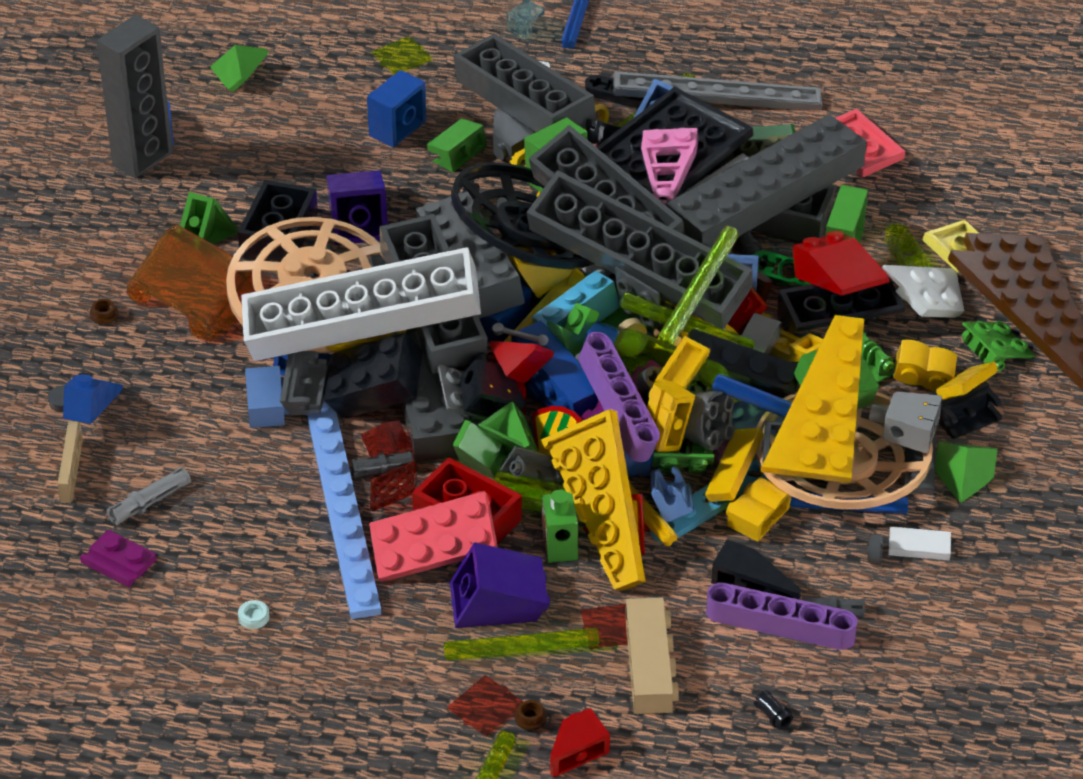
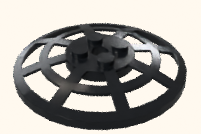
[451,162,595,269]

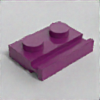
[80,529,157,587]

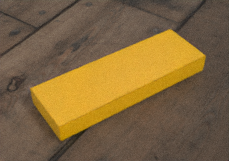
[936,361,998,400]
[705,427,764,502]

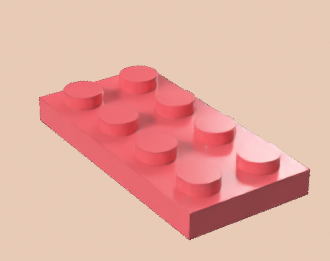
[369,491,498,582]

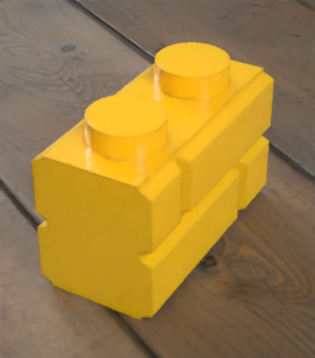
[647,381,695,452]

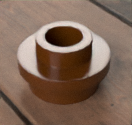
[90,299,118,324]
[515,700,547,731]

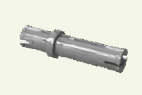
[107,467,191,525]

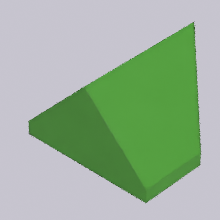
[210,45,269,92]
[175,192,239,252]
[478,401,539,456]
[935,441,997,503]

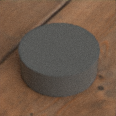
[48,385,65,412]
[868,534,883,565]

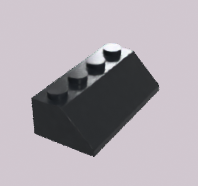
[777,277,905,333]

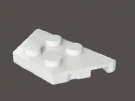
[881,265,964,318]

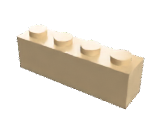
[625,597,679,714]

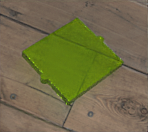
[371,36,432,75]

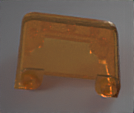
[127,225,255,343]

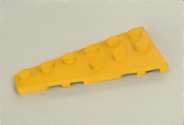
[760,315,864,483]
[541,409,646,591]

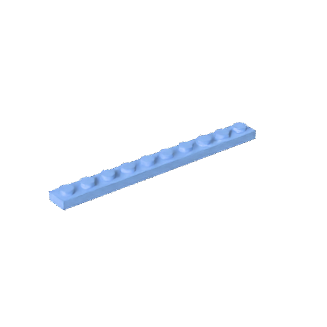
[306,396,381,619]

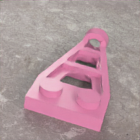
[641,128,698,205]

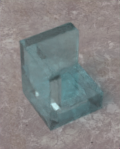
[506,0,545,42]

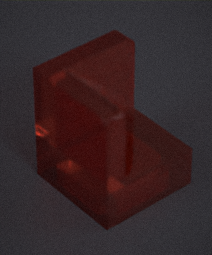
[361,420,411,458]

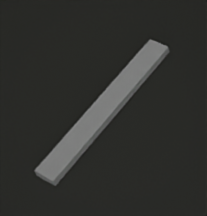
[613,71,822,110]

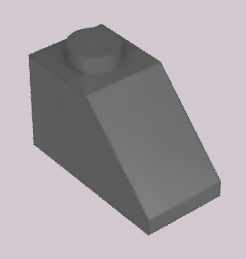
[493,108,535,164]

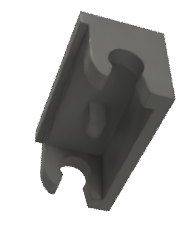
[280,351,330,416]

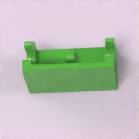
[427,118,487,172]

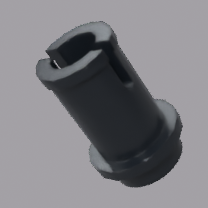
[754,690,793,729]

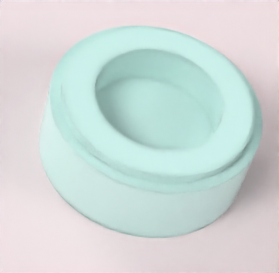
[238,600,270,629]

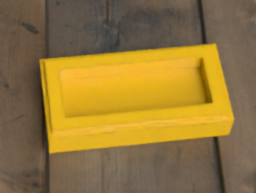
[655,336,710,390]

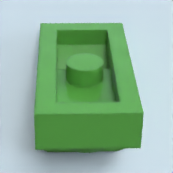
[547,302,599,357]

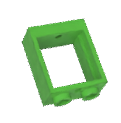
[825,185,868,243]

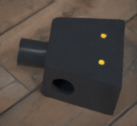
[460,353,526,417]

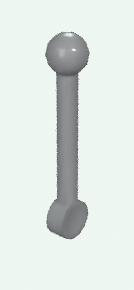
[492,323,549,346]

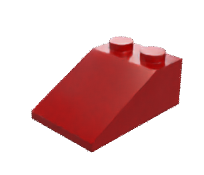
[793,231,890,295]

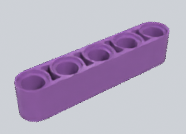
[578,332,660,462]
[706,583,857,650]

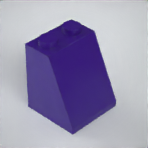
[326,170,388,245]
[450,542,550,628]

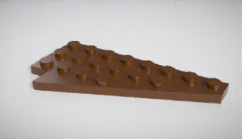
[948,233,1083,391]

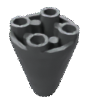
[683,390,734,450]

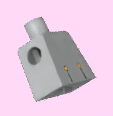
[869,392,942,454]

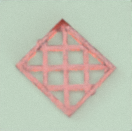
[370,461,417,512]

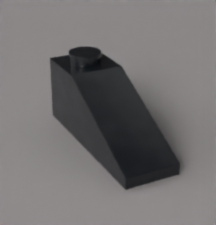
[711,540,801,600]

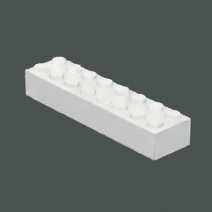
[241,247,481,361]

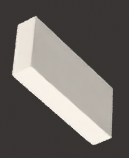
[888,527,951,561]

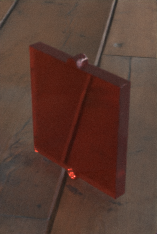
[580,604,628,649]
[447,675,523,736]

